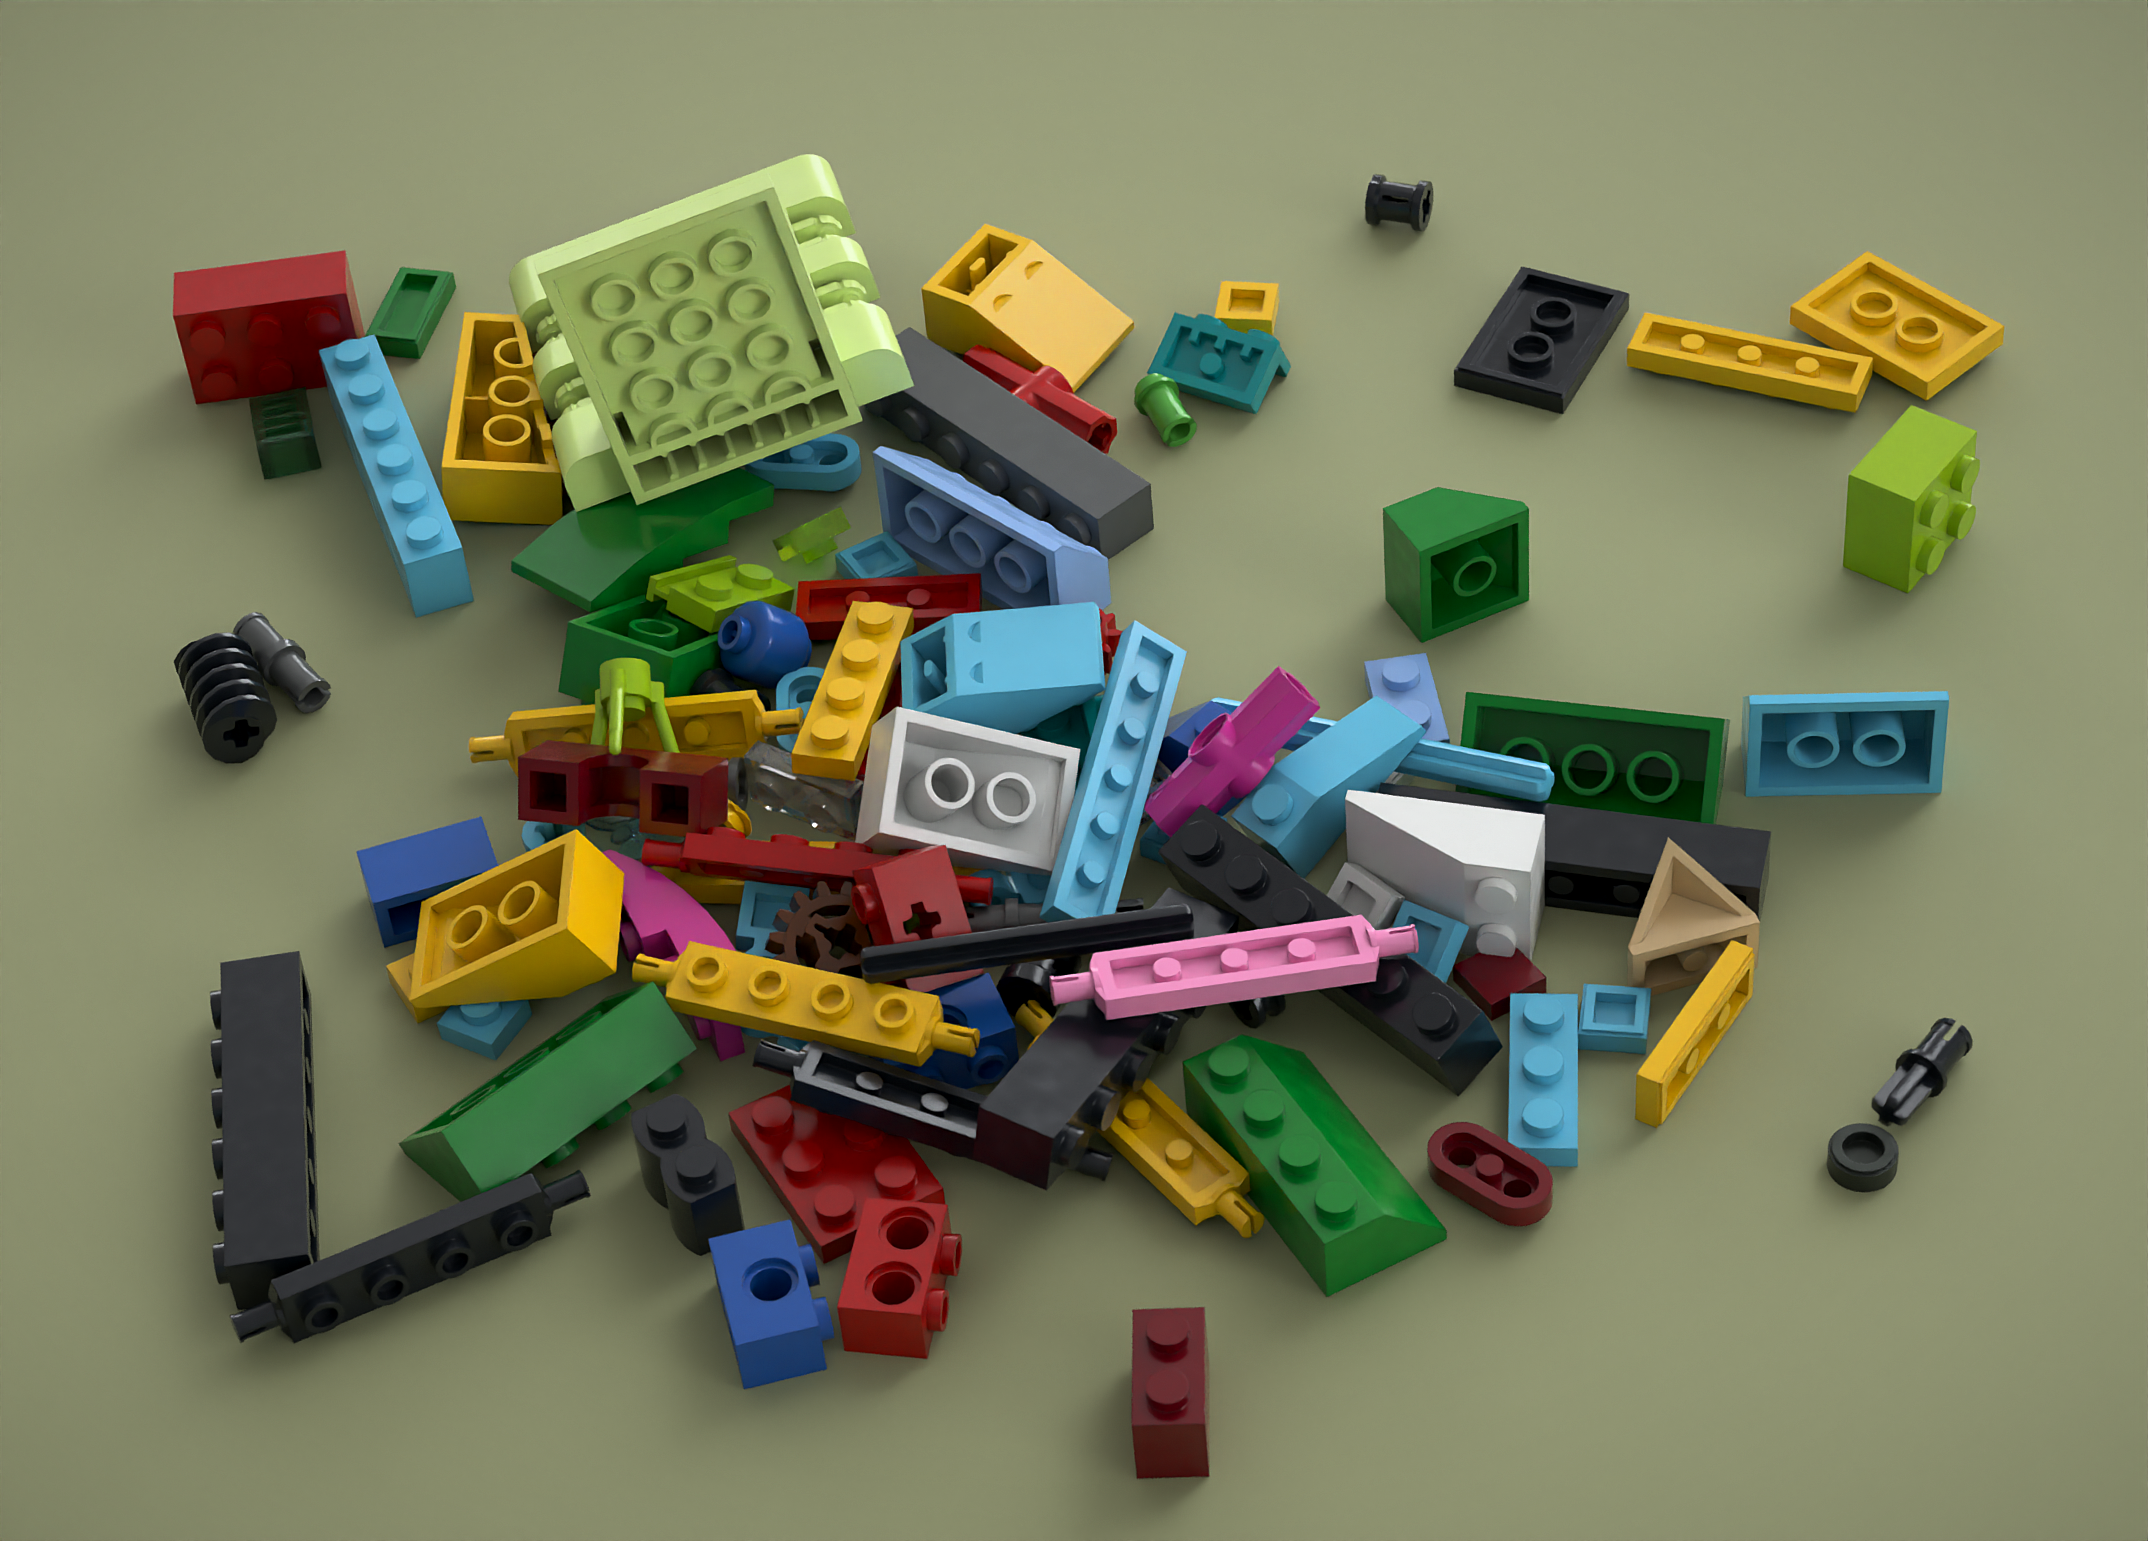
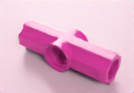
[1144,666,1320,838]

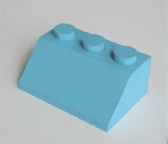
[1741,691,1949,797]

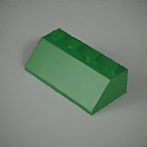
[1455,692,1730,824]
[398,981,697,1202]
[1182,1034,1447,1297]

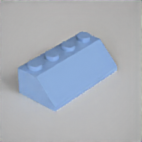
[873,446,1111,610]

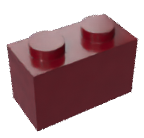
[1131,1307,1210,1479]

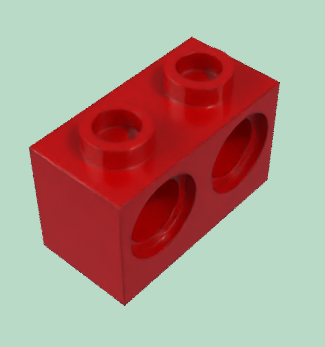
[837,1197,962,1359]

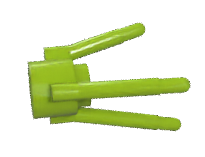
[590,658,680,755]

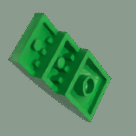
[511,467,774,613]

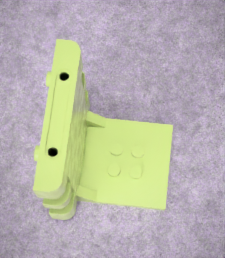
[509,154,914,512]

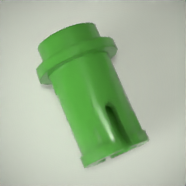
[1134,373,1197,447]

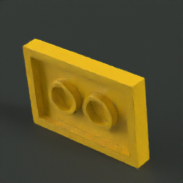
[1790,251,2004,401]

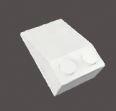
[855,707,1080,876]
[1345,790,1545,961]

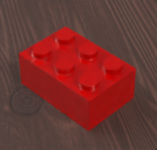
[173,250,365,404]

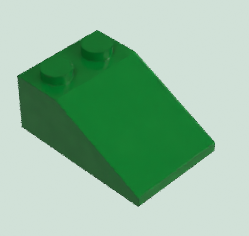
[558,593,732,705]

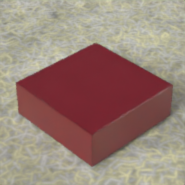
[1453,948,1547,1021]

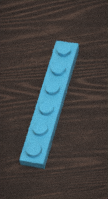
[1039,620,1187,923]

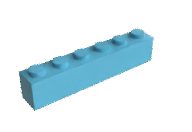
[319,334,474,618]

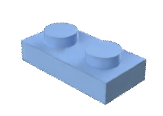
[1364,653,1450,744]

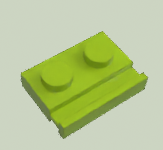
[646,555,795,633]

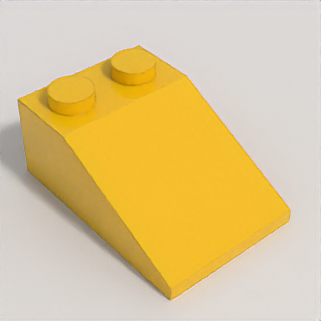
[409,829,625,1008]

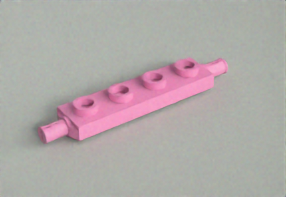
[1049,915,1419,1020]

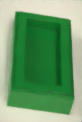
[364,267,456,359]

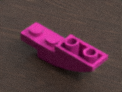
[602,849,745,1062]

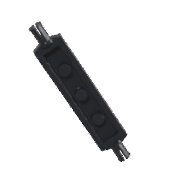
[752,1039,1114,1186]
[229,1170,591,1343]

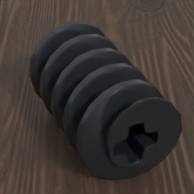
[174,632,277,763]

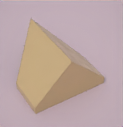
[1627,837,1760,996]

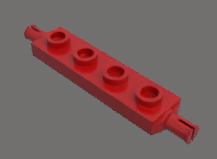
[642,827,994,906]

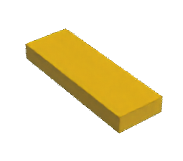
[1635,940,1755,1128]

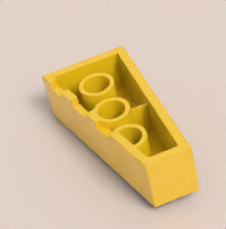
[441,312,562,525]

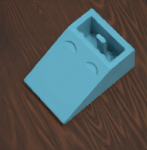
[900,602,1106,734]

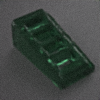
[249,387,322,480]

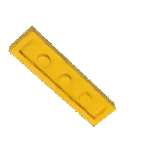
[1627,312,1873,413]
[791,601,914,781]

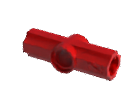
[963,344,1118,455]

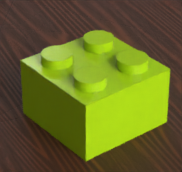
[1843,405,1980,594]

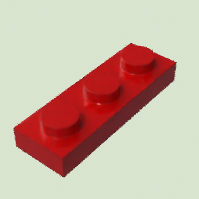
[796,573,983,640]

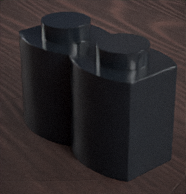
[631,1093,745,1256]

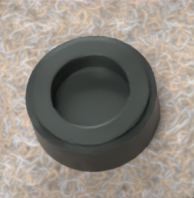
[1827,1123,1899,1192]

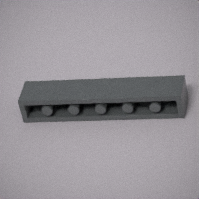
[864,327,1154,560]

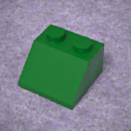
[1383,487,1529,643]

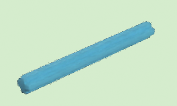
[1210,697,1555,802]

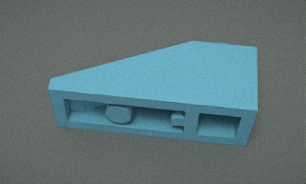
[1231,695,1426,879]

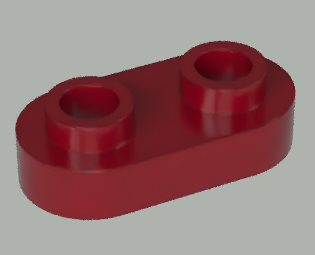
[1427,1122,1553,1227]

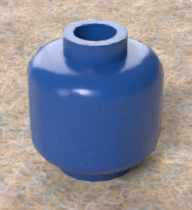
[718,601,812,689]

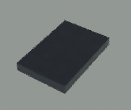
[1454,267,1629,414]

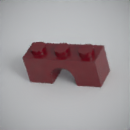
[518,740,728,837]

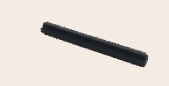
[860,904,1195,984]

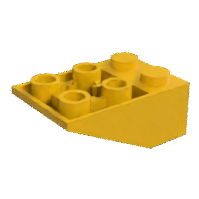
[921,224,1134,392]

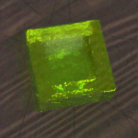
[772,506,851,564]

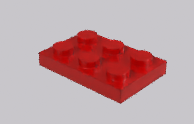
[728,1084,945,1264]

